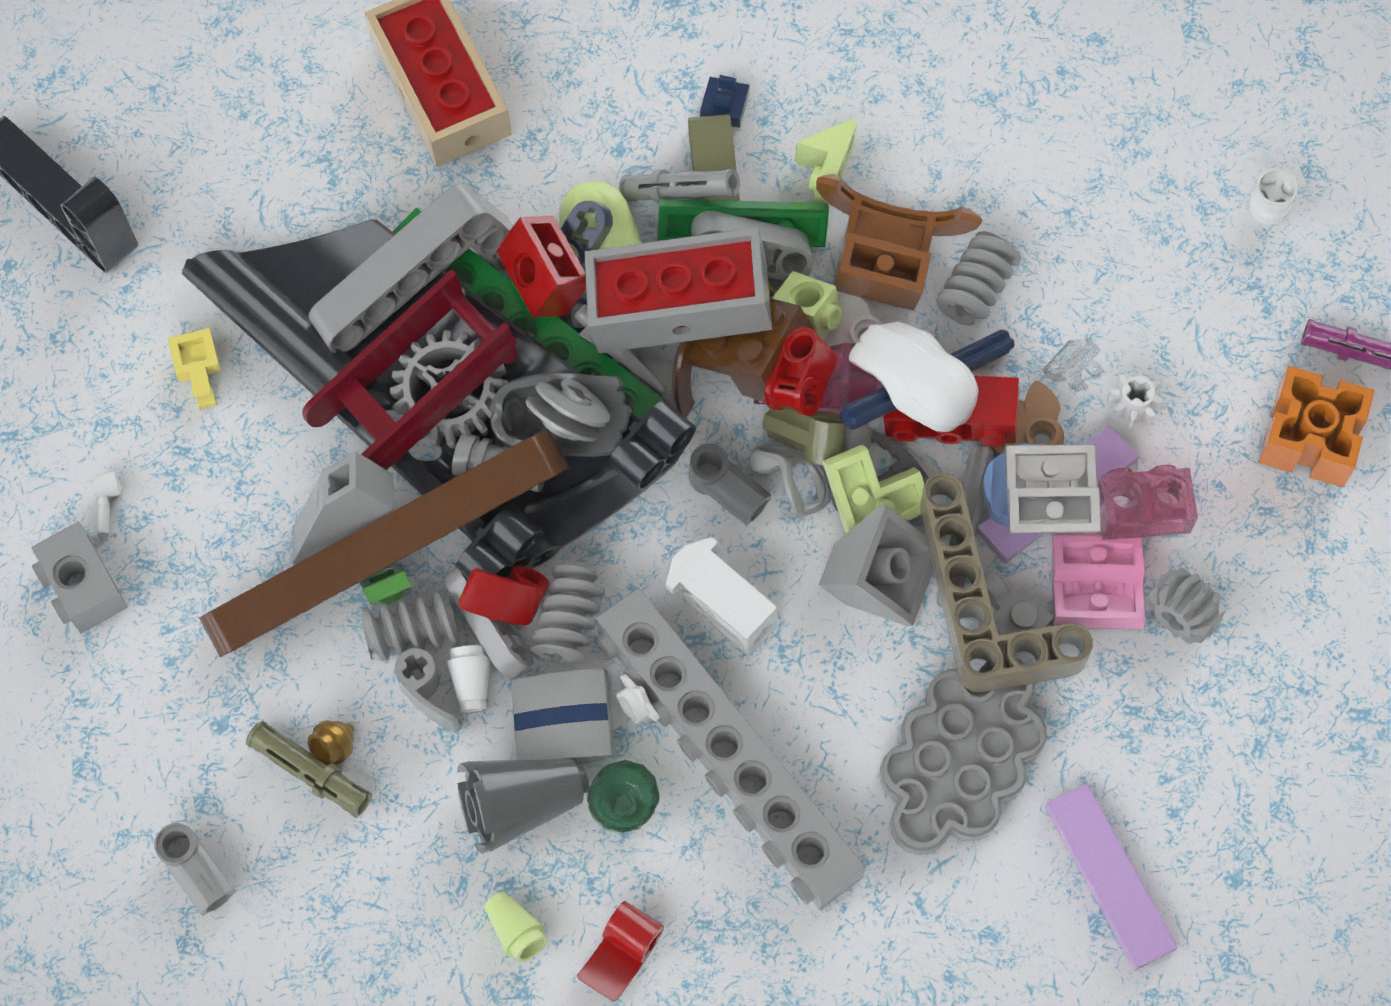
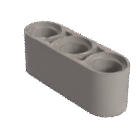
[691,211,814,281]

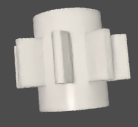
[1107,371,1164,428]

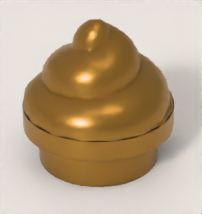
[308,720,354,765]

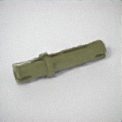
[246,720,372,818]

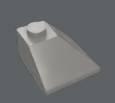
[819,505,934,626]

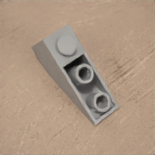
[293,451,394,565]

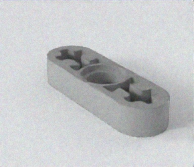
[444,567,534,679]

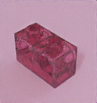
[1097,465,1198,540]

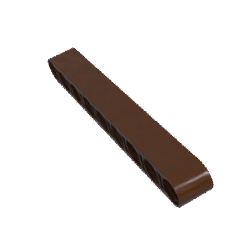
[199,428,570,658]

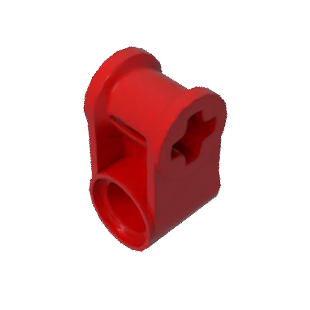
[764,327,838,417]

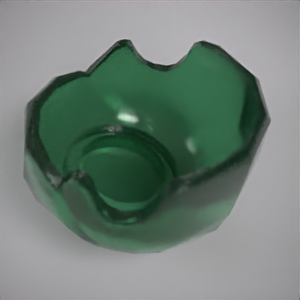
[586,760,660,834]

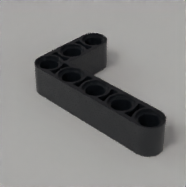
[0,115,139,273]

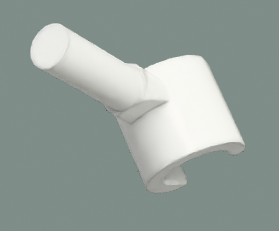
[92,471,122,535]

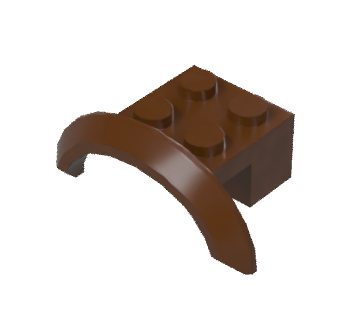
[672,298,815,418]

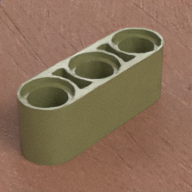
[688,114,740,201]

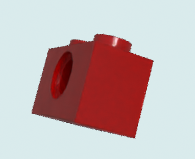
[496,216,586,318]

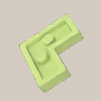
[822,445,924,534]

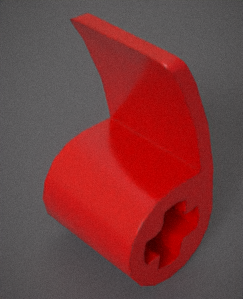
[458,566,550,625]
[577,901,664,1002]

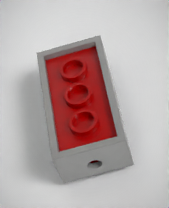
[585,227,772,353]

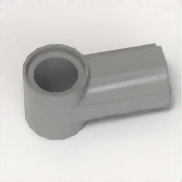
[154,823,236,916]

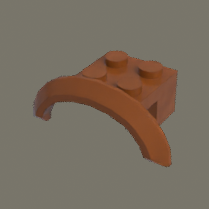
[816,174,982,311]

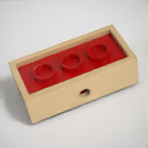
[364,0,512,167]

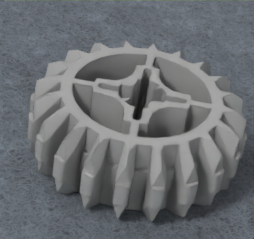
[390,330,508,449]

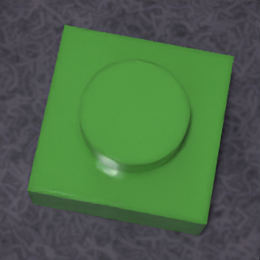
[360,563,412,605]

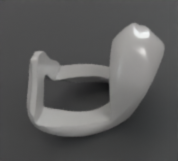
[750,445,831,519]

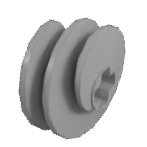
[525,378,610,442]

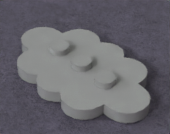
[880,658,1047,855]

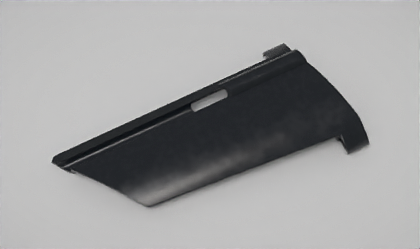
[182,219,696,579]

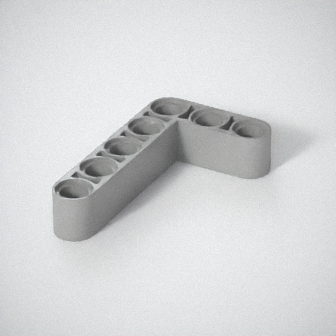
[309,183,514,353]

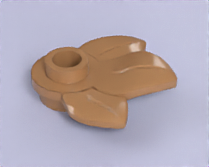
[989,381,1064,455]

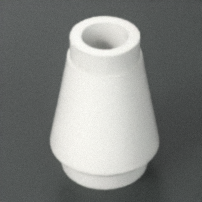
[447,645,491,713]

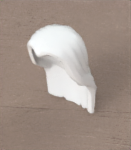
[849,321,979,432]

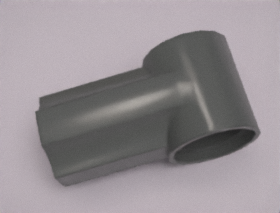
[689,443,771,526]

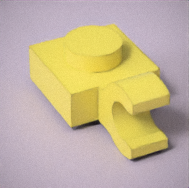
[168,328,221,409]

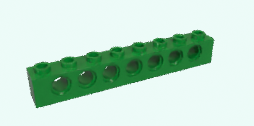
[392,208,662,419]

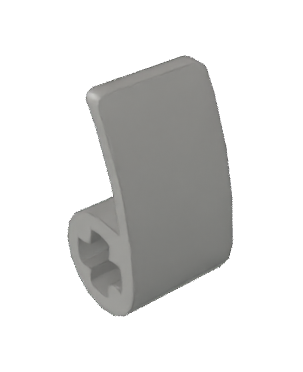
[395,648,461,733]

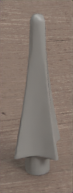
[574,304,667,395]

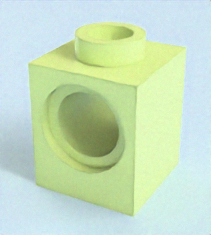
[772,271,843,340]

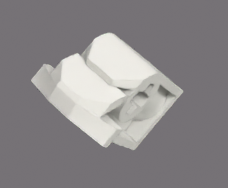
[666,537,778,657]

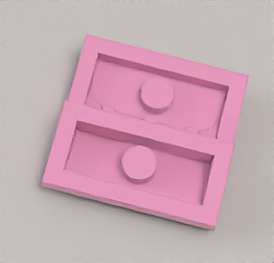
[1052,535,1146,629]

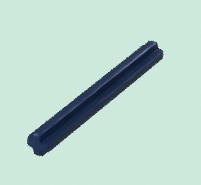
[840,329,1015,430]

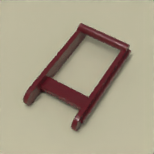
[302,269,518,470]

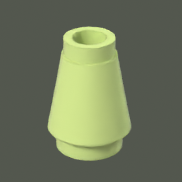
[484,891,548,962]

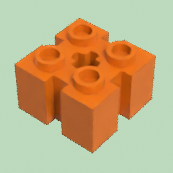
[1258,365,1375,488]

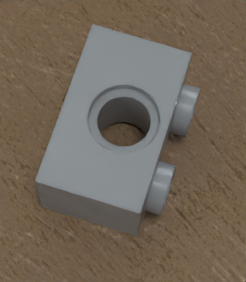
[31,521,128,634]

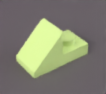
[795,120,857,211]

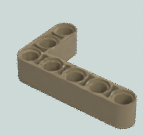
[920,473,1093,692]

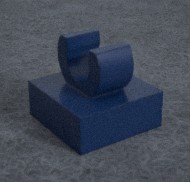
[700,75,750,128]

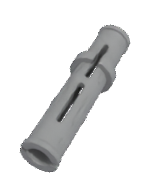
[619,169,740,204]

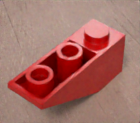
[883,375,1020,447]

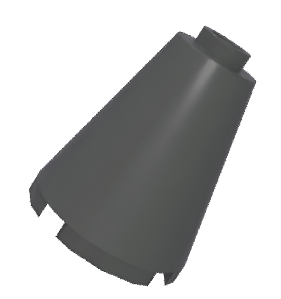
[457,759,589,854]

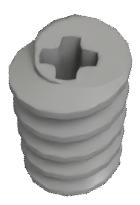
[936,231,1021,326]
[529,564,605,664]
[362,592,460,661]

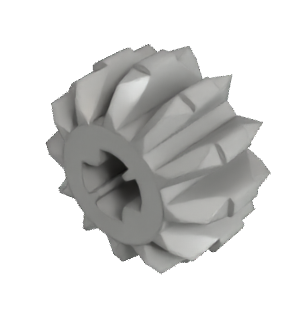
[1146,568,1226,644]

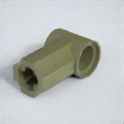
[762,408,847,465]

